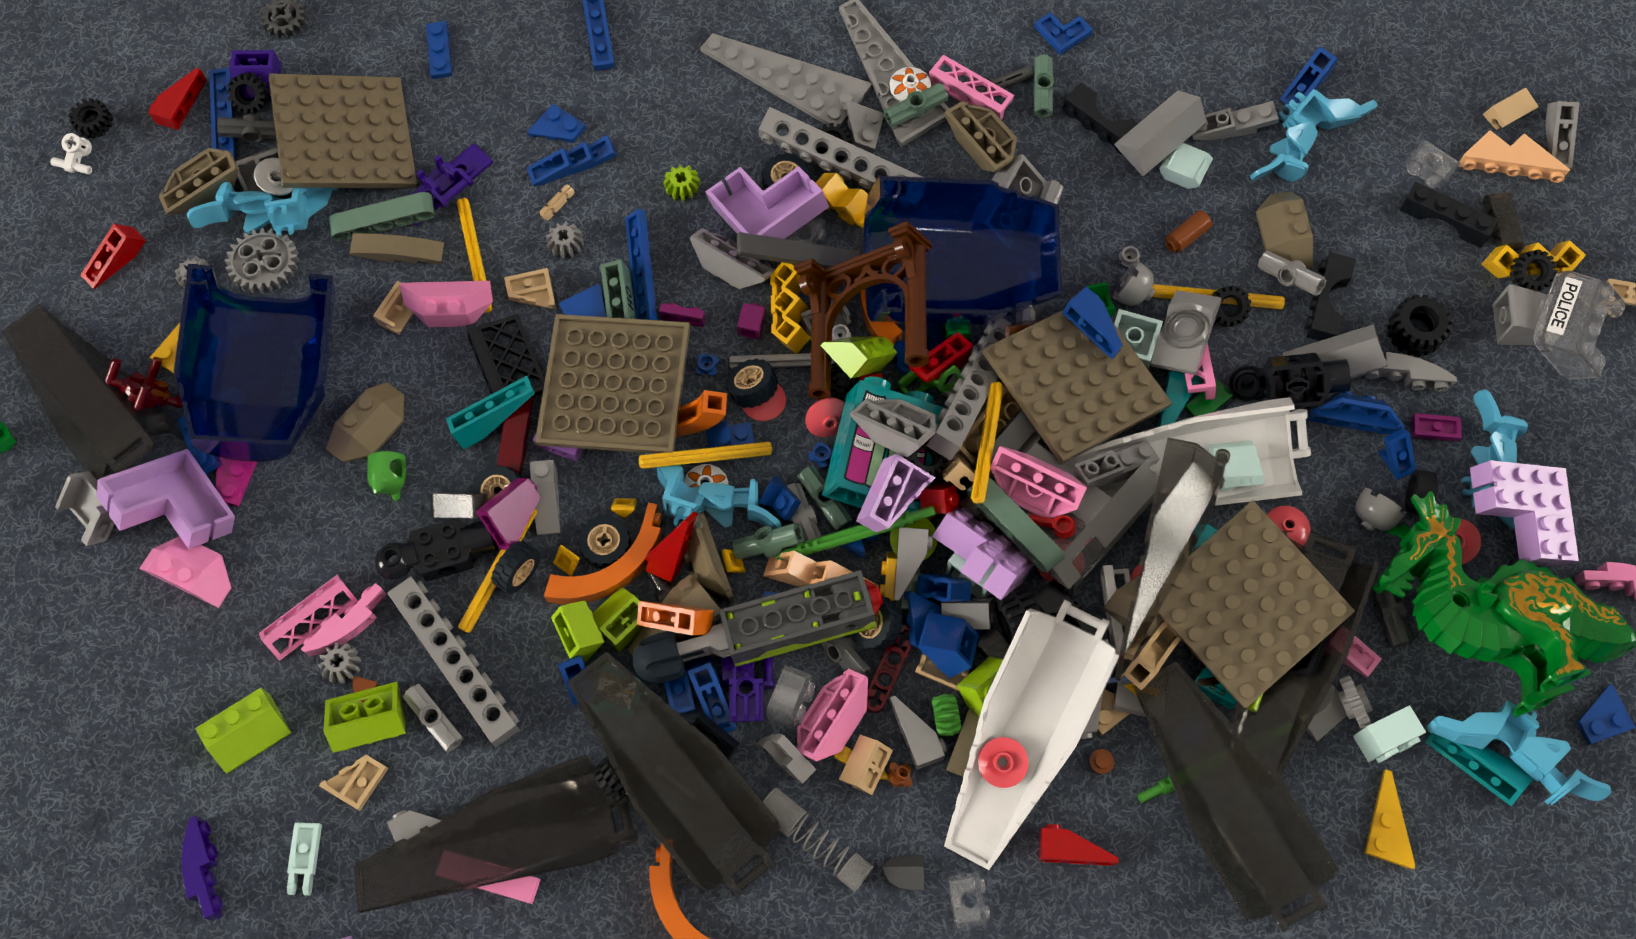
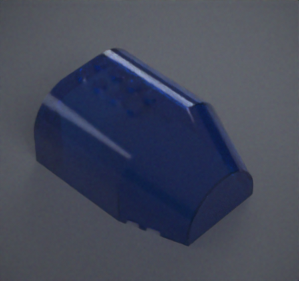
[863,176,1063,325]
[174,264,335,462]

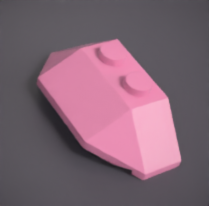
[400,281,493,327]
[990,446,1088,518]
[139,536,232,608]
[797,669,868,761]

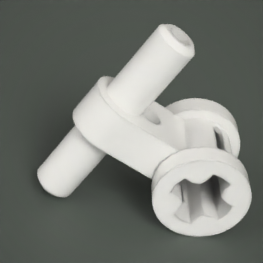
[50,133,92,174]

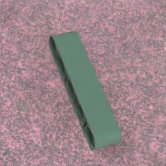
[329,192,435,241]
[966,477,1065,574]

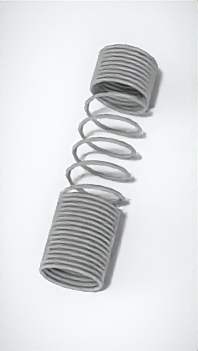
[757,788,874,892]

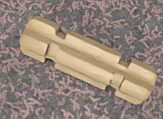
[539,184,575,221]

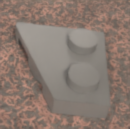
[843,100,884,152]

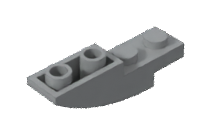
[1192,101,1279,140]
[1361,352,1457,392]
[1074,440,1160,487]

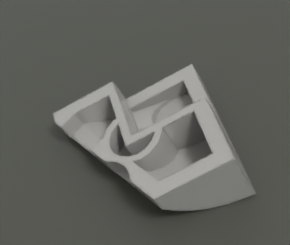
[757,734,816,784]

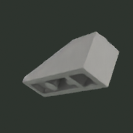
[1545,101,1580,168]
[530,460,560,536]
[894,527,933,601]
[890,696,947,770]

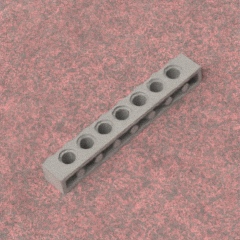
[758,107,927,207]
[926,316,1011,461]
[387,576,520,747]

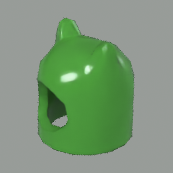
[367,451,406,501]

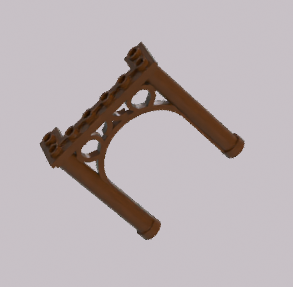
[794,221,933,400]

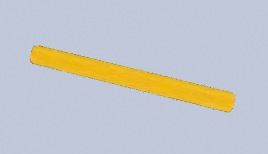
[457,198,492,313]
[1152,284,1285,309]
[971,382,1003,504]
[639,441,773,469]
[458,509,537,633]

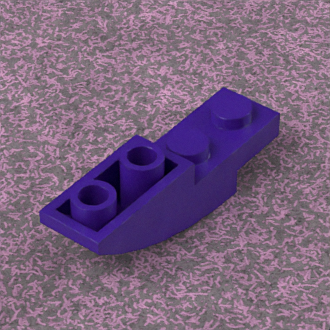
[182,816,223,921]

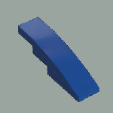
[527,135,617,186]

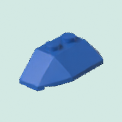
[1306,391,1405,435]

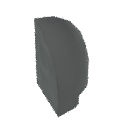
[883,855,925,890]

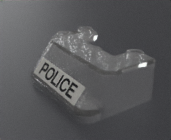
[1533,271,1626,380]

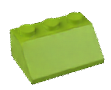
[820,336,898,379]
[323,682,406,753]
[195,688,292,774]

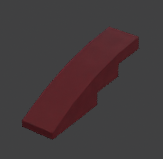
[497,395,535,476]

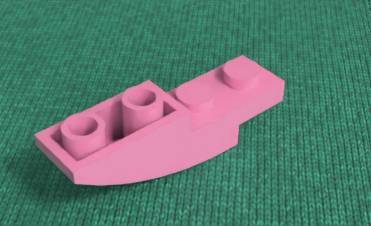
[1575,562,1636,600]
[301,583,387,657]

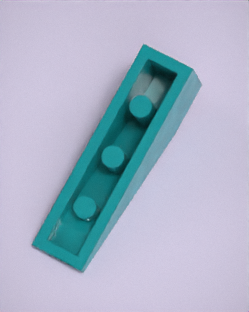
[1158,370,1201,427]
[446,376,535,449]
[1425,733,1534,806]

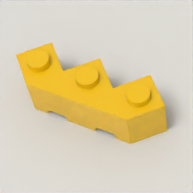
[816,173,898,239]
[1481,240,1586,279]
[770,262,811,354]

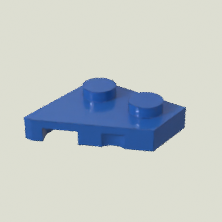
[527,104,586,143]
[904,591,942,650]
[1577,684,1636,745]

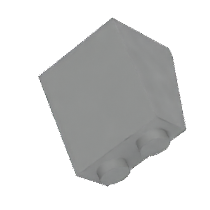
[1492,285,1561,346]

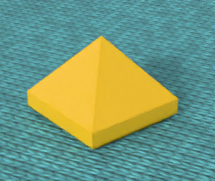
[611,498,637,518]
[553,545,580,576]
[721,549,745,573]

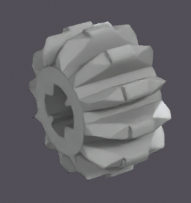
[546,221,584,260]
[318,643,362,684]

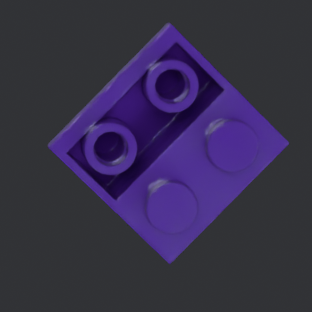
[229,50,282,100]

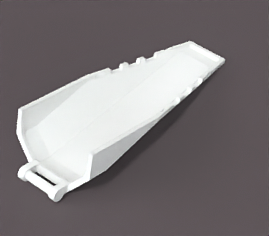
[1065,397,1311,507]
[944,600,1122,870]

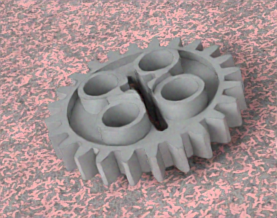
[225,228,300,294]

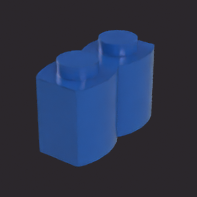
[916,574,972,602]

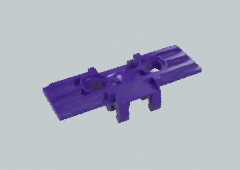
[410,143,494,226]
[722,656,776,722]

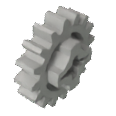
[1338,675,1373,729]

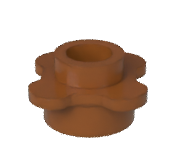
[888,762,913,787]

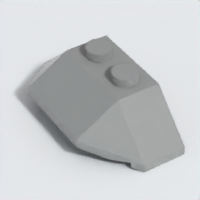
[690,228,775,289]
[850,399,936,457]

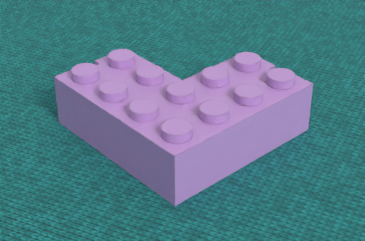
[705,166,829,239]
[96,449,235,549]
[1470,460,1579,567]
[932,507,1034,600]

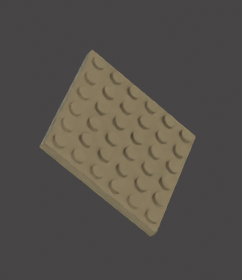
[269,73,417,188]
[982,310,1172,464]
[535,314,691,454]
[1143,500,1355,709]

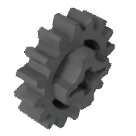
[260,0,307,39]

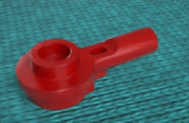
[1029,513,1076,539]

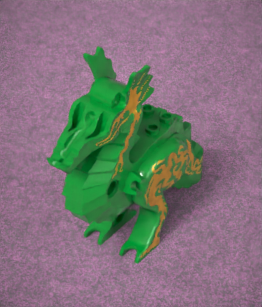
[1371,491,1636,718]

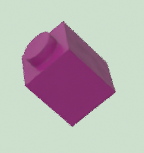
[737,303,766,340]

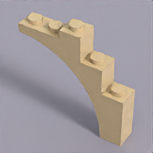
[1122,620,1181,690]

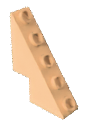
[1457,130,1570,183]
[763,551,879,587]

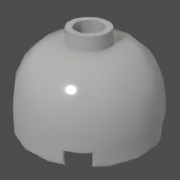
[1112,260,1155,306]
[1355,488,1406,532]

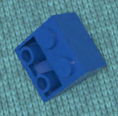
[918,613,979,678]

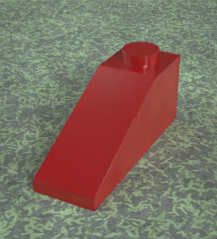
[148,68,207,130]
[81,224,146,289]
[909,332,974,383]
[920,479,960,514]
[646,511,698,582]
[1039,824,1119,866]

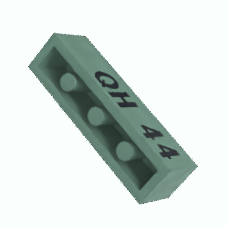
[600,259,637,319]

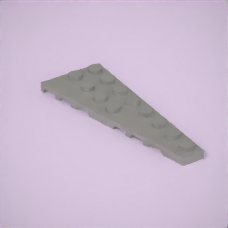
[839,0,949,147]
[700,33,872,127]

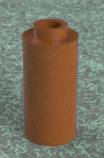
[1165,210,1212,253]

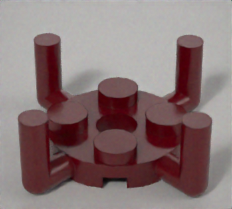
[105,357,191,411]

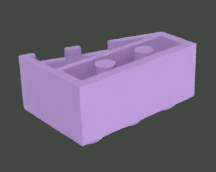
[856,454,935,532]

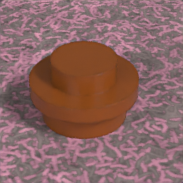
[1089,749,1114,774]

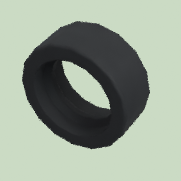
[1405,469,1438,514]

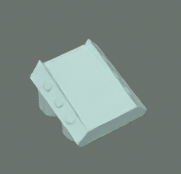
[1159,143,1213,189]
[1209,440,1264,492]

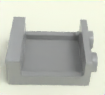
[55,471,114,546]

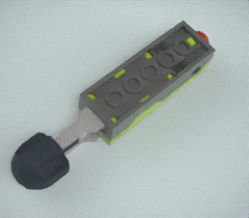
[633,570,883,683]

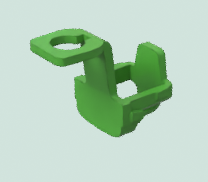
[898,365,963,395]

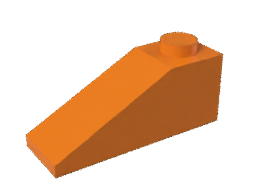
[637,601,714,635]

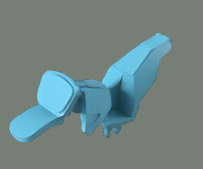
[1250,89,1377,182]
[187,182,338,236]
[1461,389,1528,530]
[645,453,782,530]
[1427,700,1611,805]

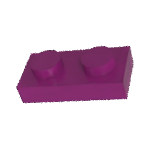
[659,303,706,328]
[1412,413,1462,442]

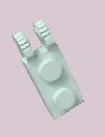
[287,823,322,896]

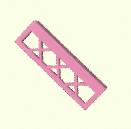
[929,55,1014,120]
[1184,343,1216,400]
[259,574,358,661]

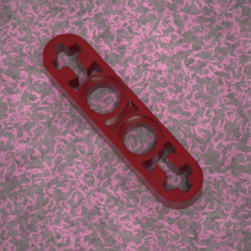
[867,626,912,713]

